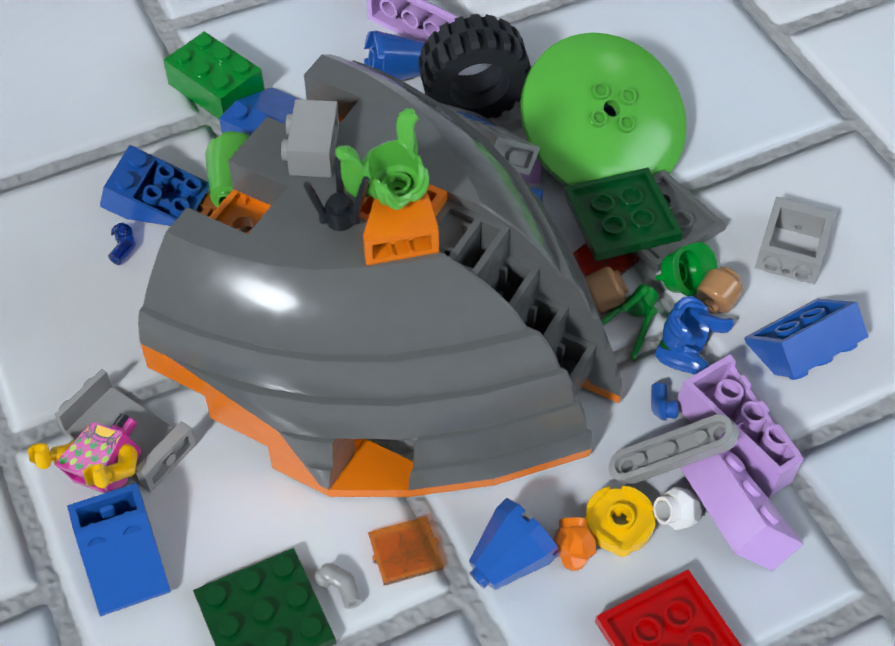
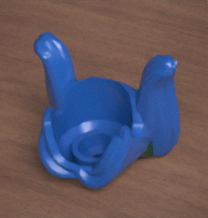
[655,296,734,375]

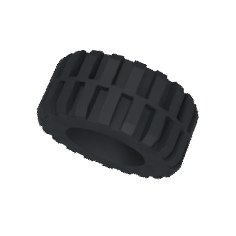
[418,14,531,119]

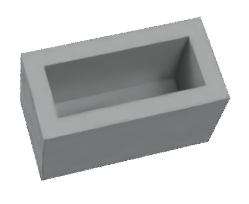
[281,99,339,177]

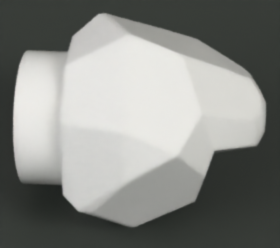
[653,487,703,530]

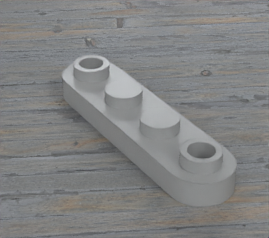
[609,414,739,485]

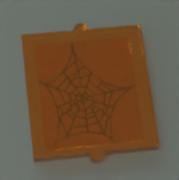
[368,516,444,586]

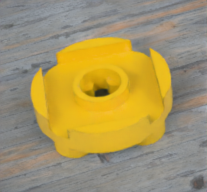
[585,486,655,557]

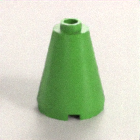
[205,131,249,207]

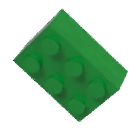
[163,31,265,119]

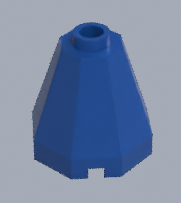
[469,498,560,590]

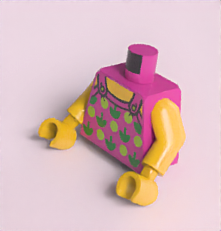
[28,413,141,493]

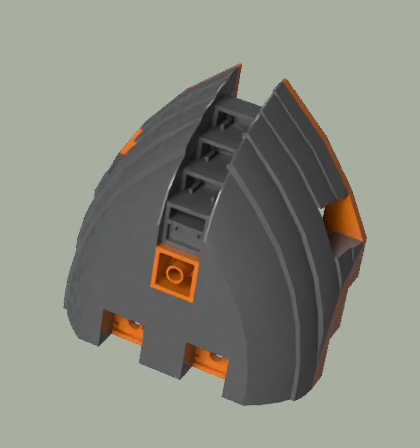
[138,54,622,497]

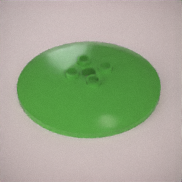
[521,33,686,186]

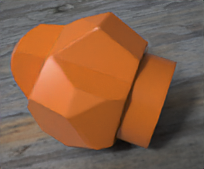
[553,517,596,571]

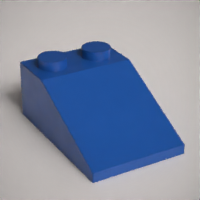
[219,87,300,136]

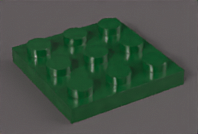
[563,167,683,261]
[193,548,336,646]

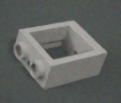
[755,197,836,285]

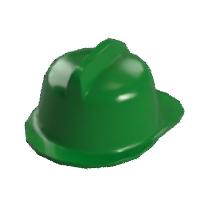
[655,242,718,296]

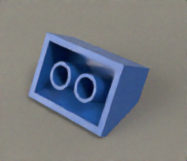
[744,298,869,380]

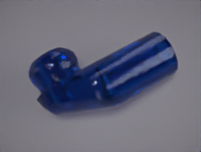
[108,223,136,265]

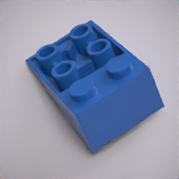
[100,145,209,226]
[67,483,171,617]

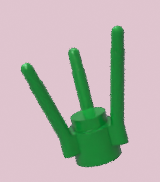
[601,284,659,360]

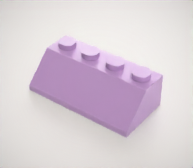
[367,0,459,42]

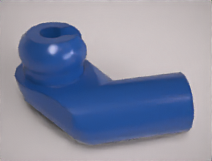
[651,383,679,421]

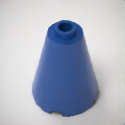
[364,30,425,81]

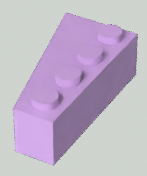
[676,354,804,498]
[680,434,804,571]

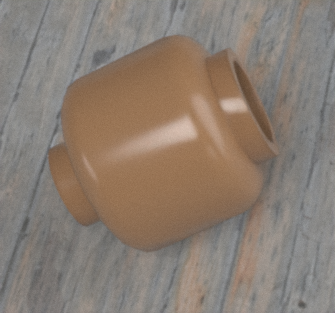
[585,267,629,313]
[696,267,743,314]

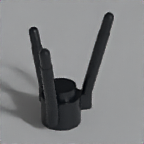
[303,155,369,231]

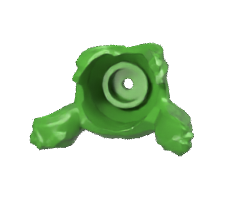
[335,108,429,210]

